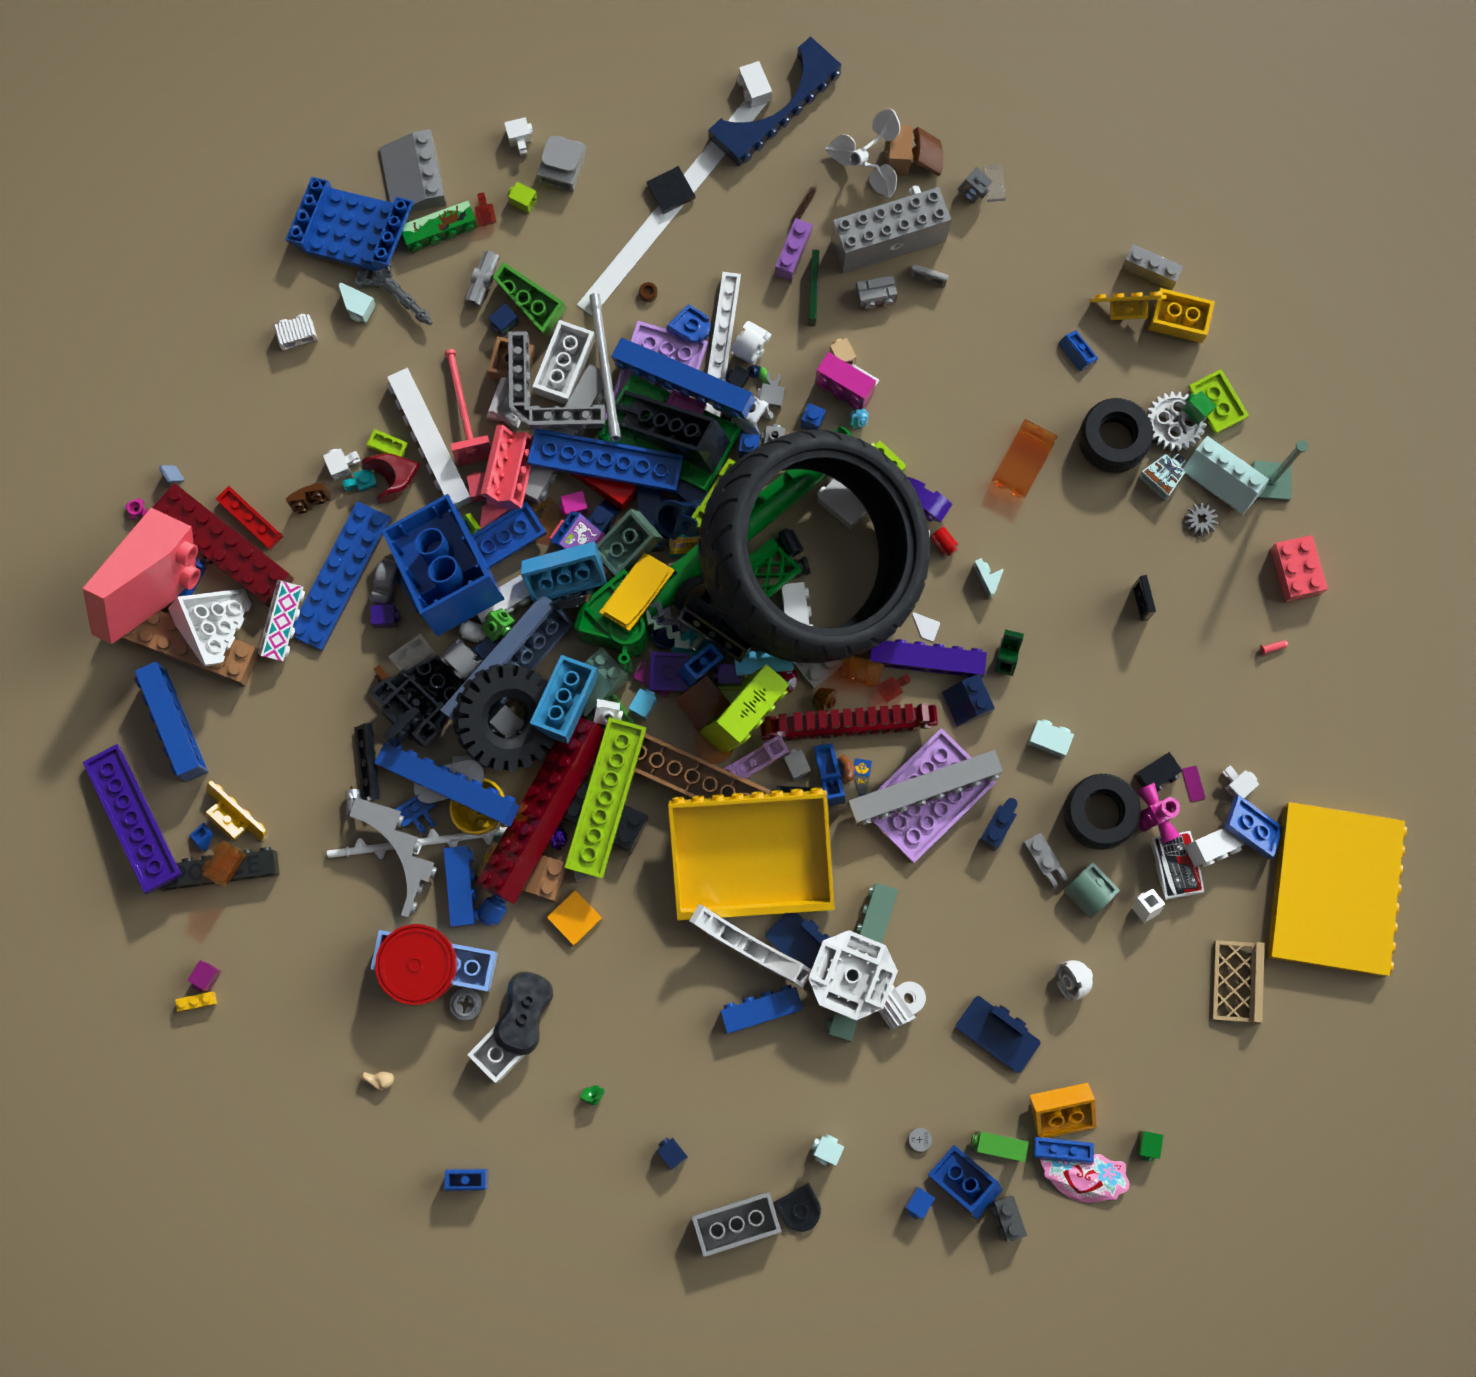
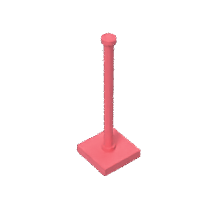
[444,349,491,466]

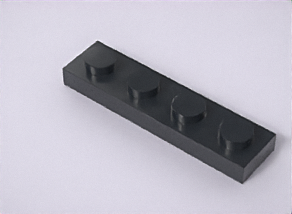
[354,723,380,802]

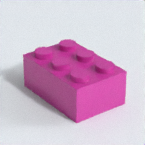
[815,352,876,410]

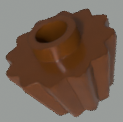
[813,687,837,713]

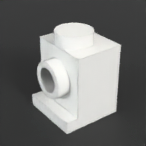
[593,699,623,725]

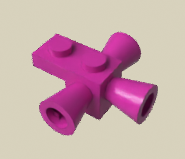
[1137,783,1180,844]

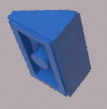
[1058,331,1098,371]

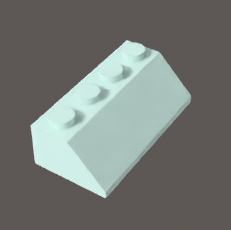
[1183,436,1269,515]

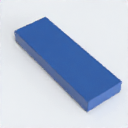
[1033,1137,1094,1165]

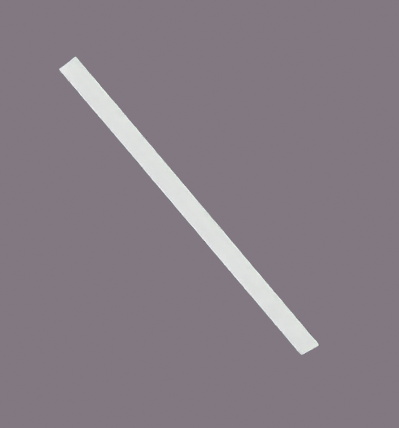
[577,100,768,316]

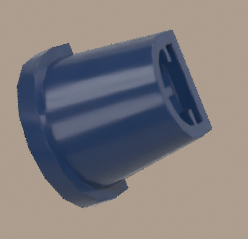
[654,500,698,540]

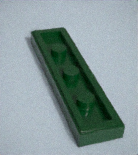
[808,249,820,326]

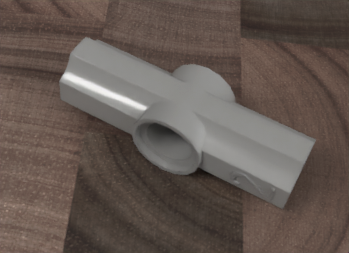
[465,250,500,307]

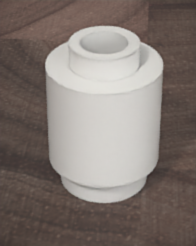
[459,620,488,644]

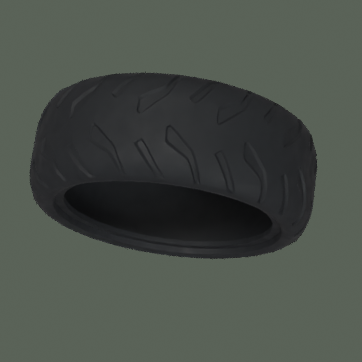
[699,430,931,663]

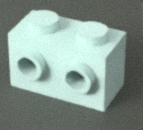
[811,1134,844,1166]

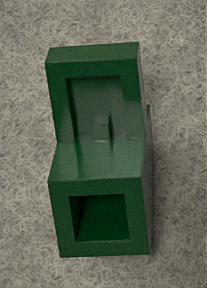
[994,629,1024,676]

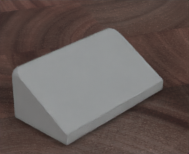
[910,264,949,287]

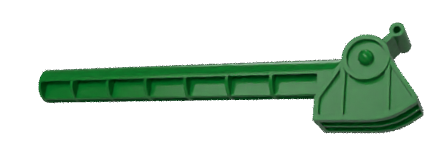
[574,426,853,674]

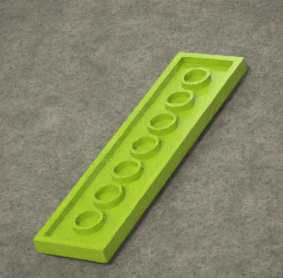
[564,717,647,879]

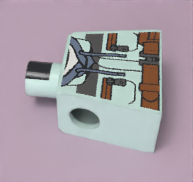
[1139,454,1186,500]

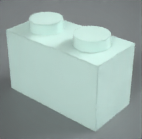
[1028,719,1074,758]

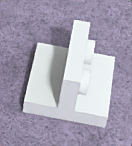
[486,377,531,428]

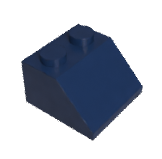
[942,674,995,727]

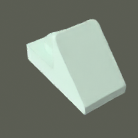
[973,558,1004,599]

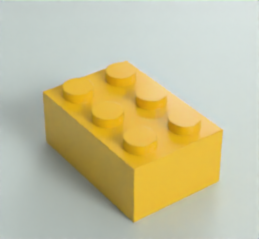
[1148,288,1215,343]

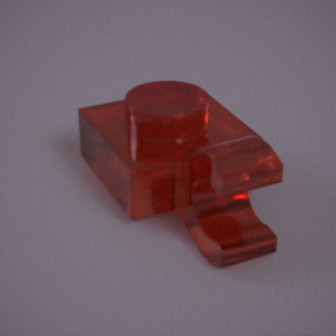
[475,192,497,227]
[876,674,911,703]

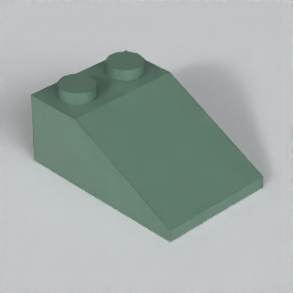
[596,509,663,576]
[582,647,629,718]

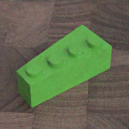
[493,262,567,338]

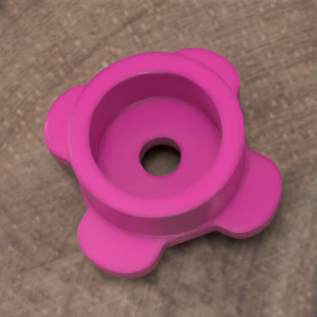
[125,498,147,520]

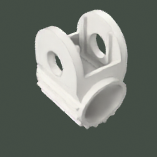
[878,982,926,1030]

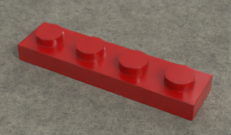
[215,486,283,550]

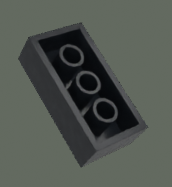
[562,783,649,853]

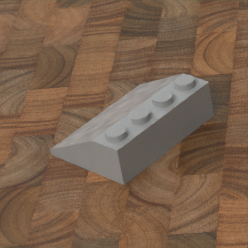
[380,129,447,212]

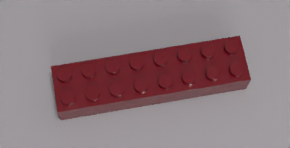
[152,483,294,608]

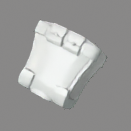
[731,397,774,437]

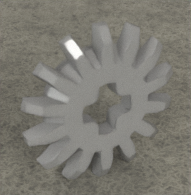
[1185,503,1218,536]

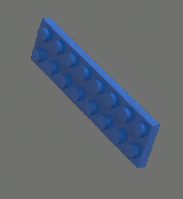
[527,428,684,493]
[293,501,392,651]
[397,501,547,613]

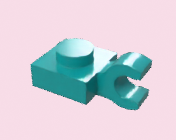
[342,470,378,492]

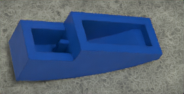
[814,743,845,807]

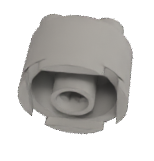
[440,638,483,681]

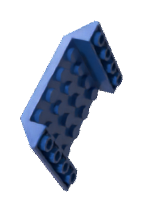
[285,177,414,271]

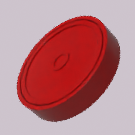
[375,924,457,1006]

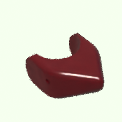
[360,453,420,504]

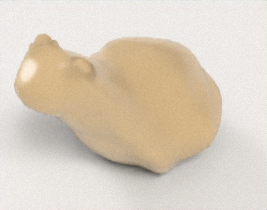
[360,1072,394,1090]

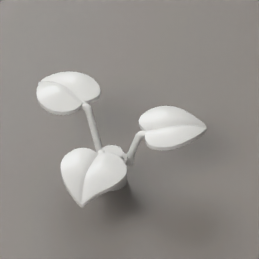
[825,109,900,199]

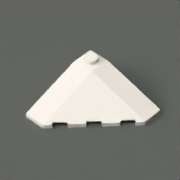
[168,589,252,666]

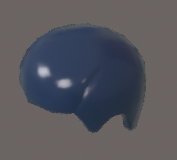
[650,618,680,649]

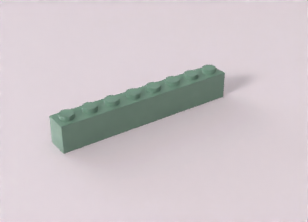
[826,883,898,1042]

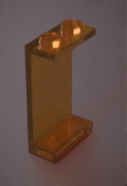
[992,419,1058,498]

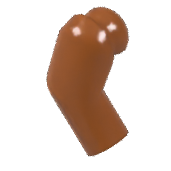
[837,754,855,784]

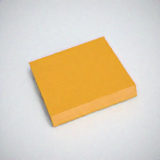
[547,890,602,946]

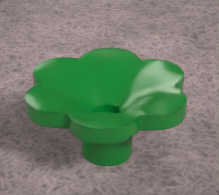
[580,1085,605,1105]

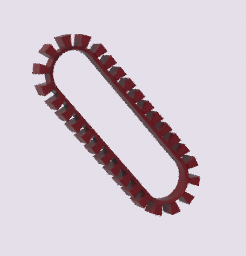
[759,703,938,741]

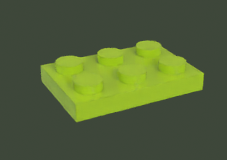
[1187,369,1249,435]

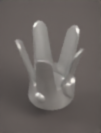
[345,786,361,815]

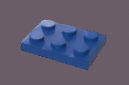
[1224,795,1283,860]

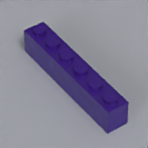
[869,639,987,678]

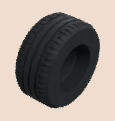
[1078,398,1153,473]
[1063,773,1141,850]

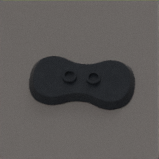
[549,587,598,611]
[494,971,553,1055]

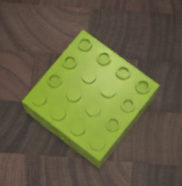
[700,665,790,753]

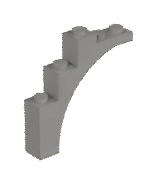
[350,797,437,917]

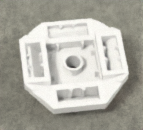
[808,930,898,1020]

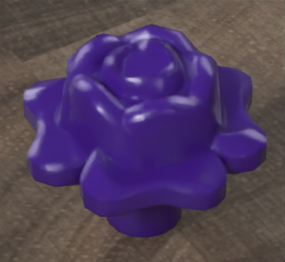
[549,827,567,850]

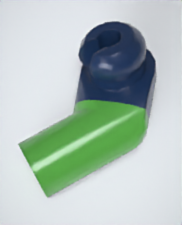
[747,365,772,385]

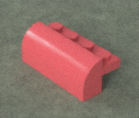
[481,425,533,509]

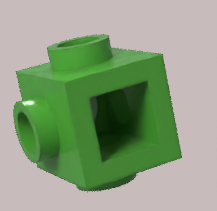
[481,608,515,642]

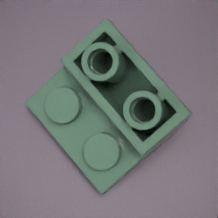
[1063,862,1120,919]

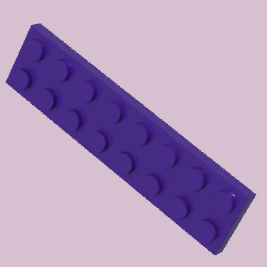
[83,744,182,894]

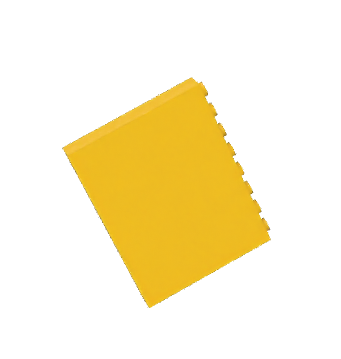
[668,788,835,920]
[1267,802,1407,977]

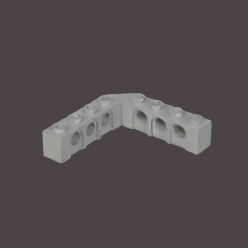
[508,331,606,430]

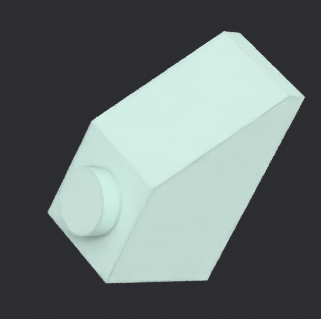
[339,282,376,323]

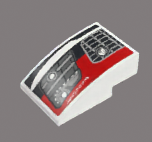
[1150,831,1204,900]

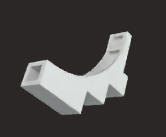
[689,904,811,988]

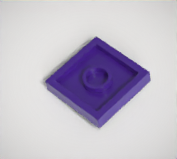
[649,651,690,692]

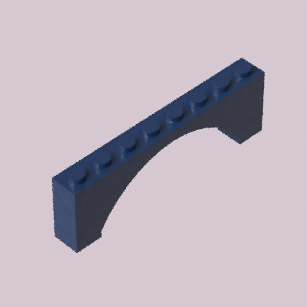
[708,36,841,166]

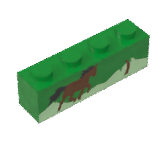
[402,201,478,252]

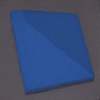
[189,822,213,852]

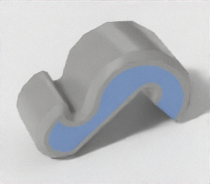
[370,558,400,605]

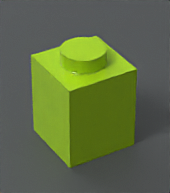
[507,182,538,214]

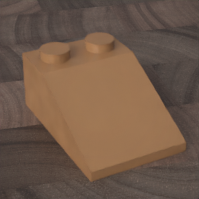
[522,855,568,903]

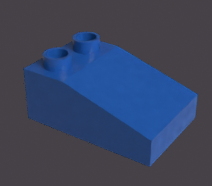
[381,494,505,636]

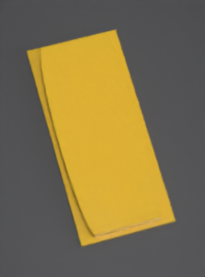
[599,552,675,631]

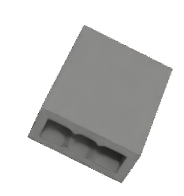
[537,135,586,192]

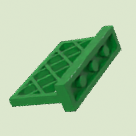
[749,538,802,598]

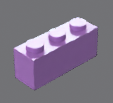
[775,218,813,281]

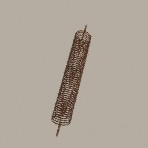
[790,183,817,228]

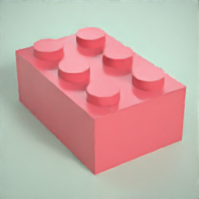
[1270,535,1328,602]

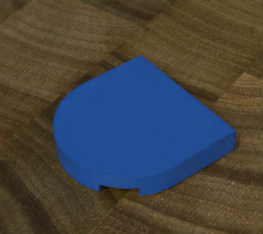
[666,304,711,343]

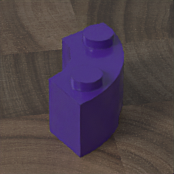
[907,477,952,522]

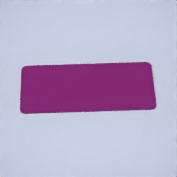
[1182,766,1205,802]

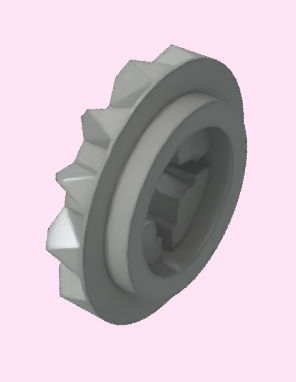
[450,988,482,1020]

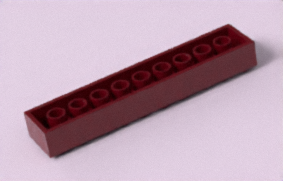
[476,718,605,904]

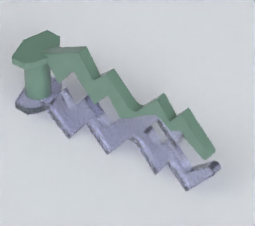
[645,601,705,653]

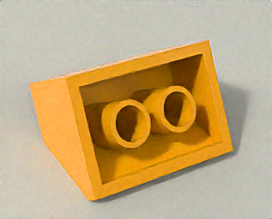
[1030,1083,1097,1138]

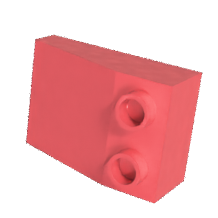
[83,508,201,644]

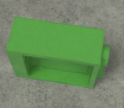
[970,1131,1029,1162]

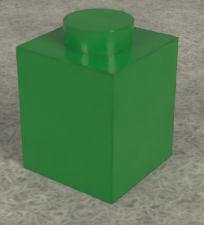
[1182,390,1217,425]
[1136,1131,1164,1162]

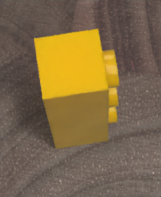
[175,992,217,1012]

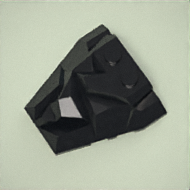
[369,655,465,748]

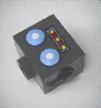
[958,167,993,204]

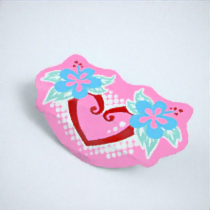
[1040,1154,1130,1203]

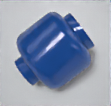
[478,895,507,926]

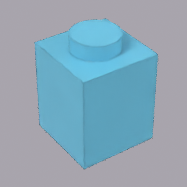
[628,689,657,721]

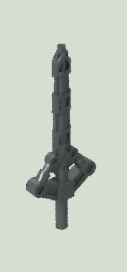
[355,257,433,326]

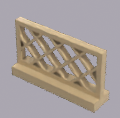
[1213,940,1265,1023]

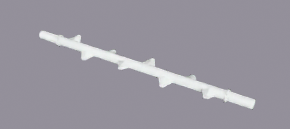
[327,826,507,859]

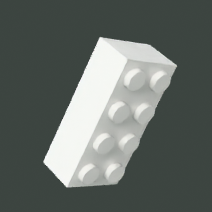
[532,320,595,405]

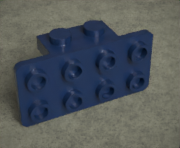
[766,913,831,970]
[956,996,1041,1073]

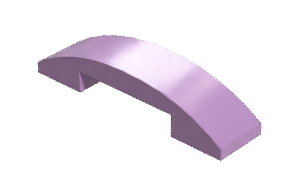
[723,734,789,779]

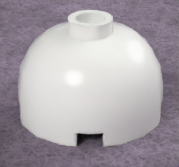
[1055,960,1093,1001]

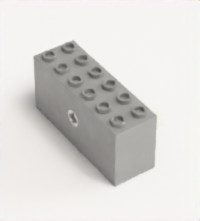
[831,185,951,274]

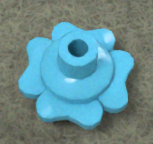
[850,408,869,429]

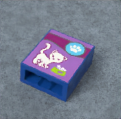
[550,511,605,550]

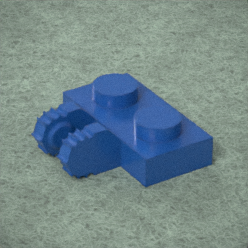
[395,794,437,834]

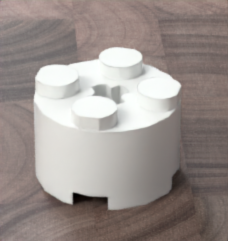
[731,321,772,366]

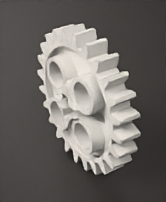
[1147,391,1207,452]

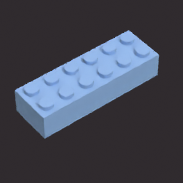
[370,930,498,992]

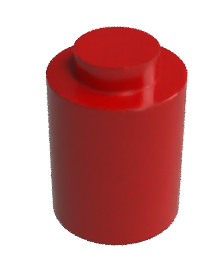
[930,526,958,556]

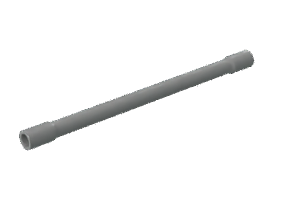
[589,293,621,442]

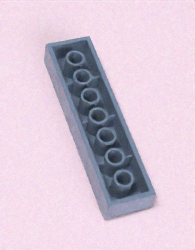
[440,595,574,724]

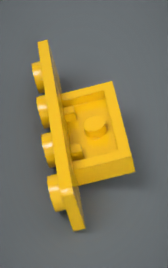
[1089,291,1166,320]
[205,780,266,841]

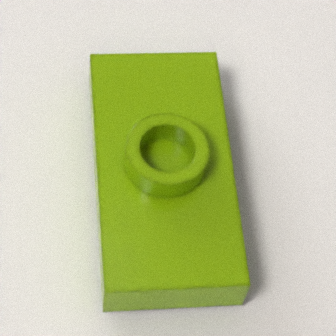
[366,429,409,457]

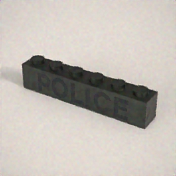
[158,847,280,891]

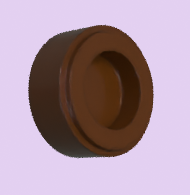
[639,282,658,302]

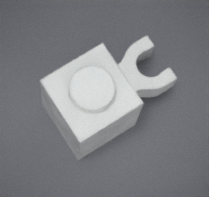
[504,117,534,155]
[323,448,361,481]
[1221,765,1259,798]

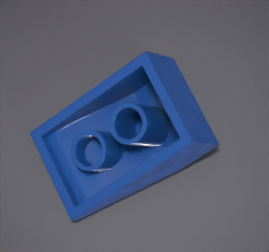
[928,1145,1003,1220]

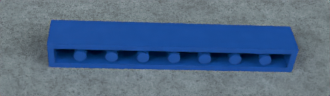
[611,337,755,419]
[374,742,520,827]

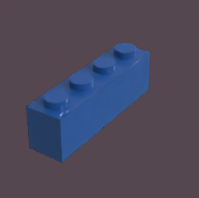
[444,846,479,928]
[720,984,803,1034]

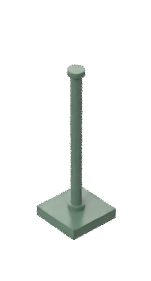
[1252,440,1308,501]

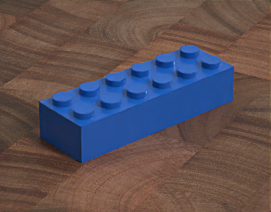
[135,661,209,782]

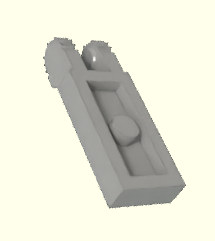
[1024,833,1068,888]

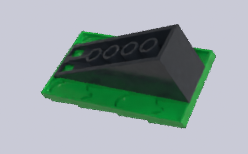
[597,374,741,493]

